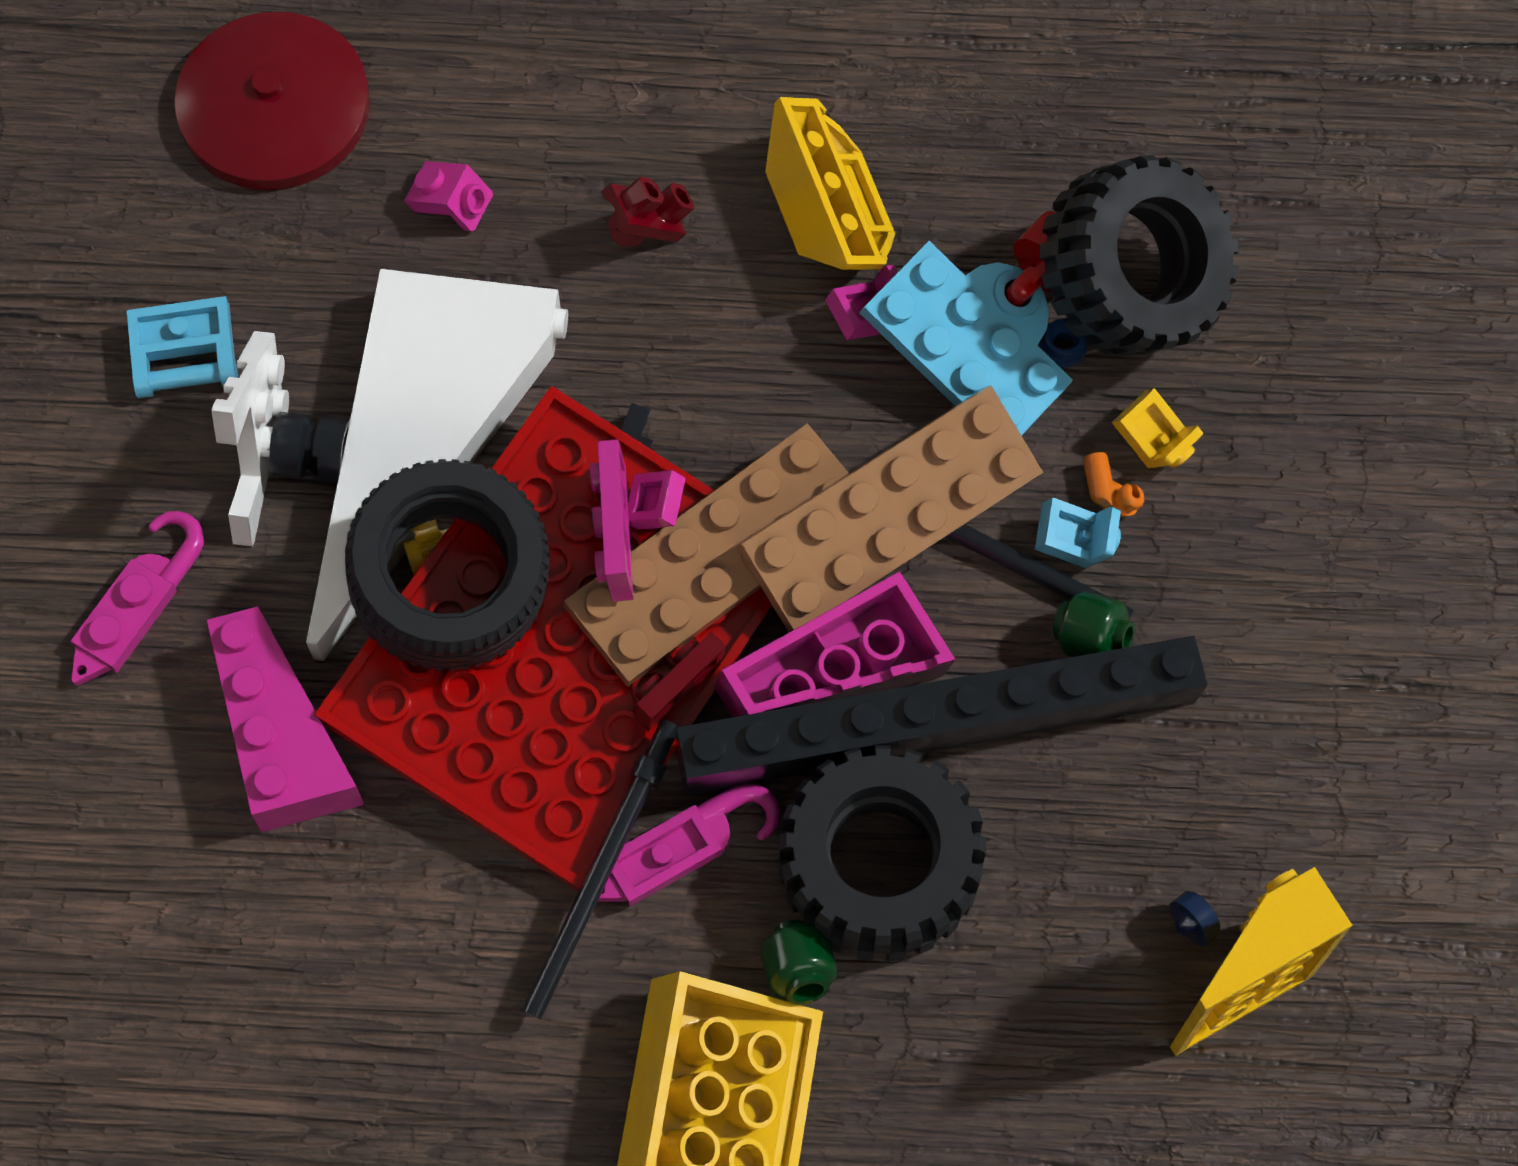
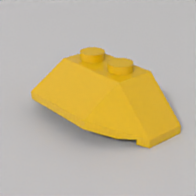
[765,97,895,270]

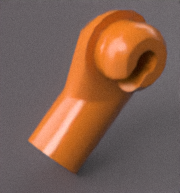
[1083,452,1144,517]

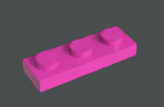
[590,439,634,602]

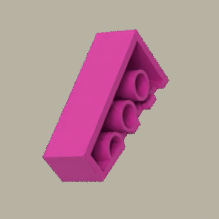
[714,571,955,718]
[207,607,365,832]

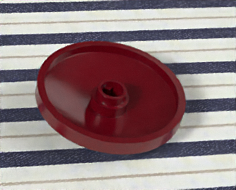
[175,12,370,190]

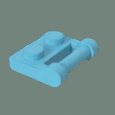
[127,296,238,399]

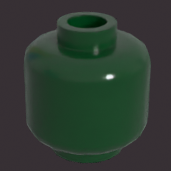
[1053,591,1135,657]
[761,920,837,1005]

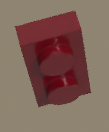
[634,632,726,732]

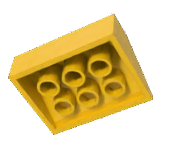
[1170,867,1353,1056]
[617,971,823,1166]

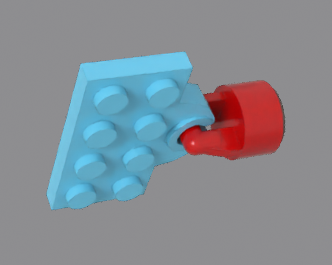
[859,211,1073,436]

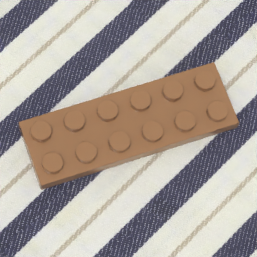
[736,385,1043,632]
[563,423,849,687]

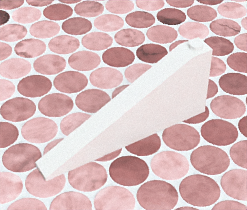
[306,269,568,661]

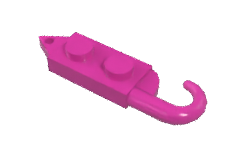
[71,511,204,687]
[597,783,781,907]

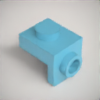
[1035,497,1121,569]

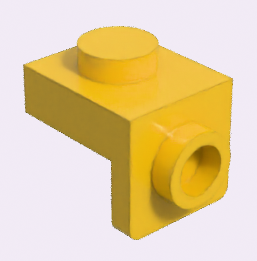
[1111,388,1204,469]

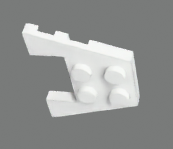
[211,331,289,547]

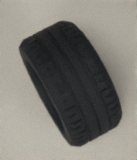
[345,459,549,671]

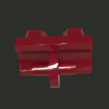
[601,177,694,247]

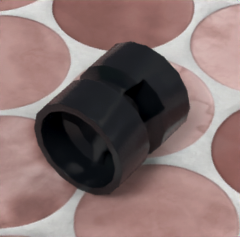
[269,412,350,484]

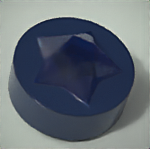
[1169,891,1221,946]

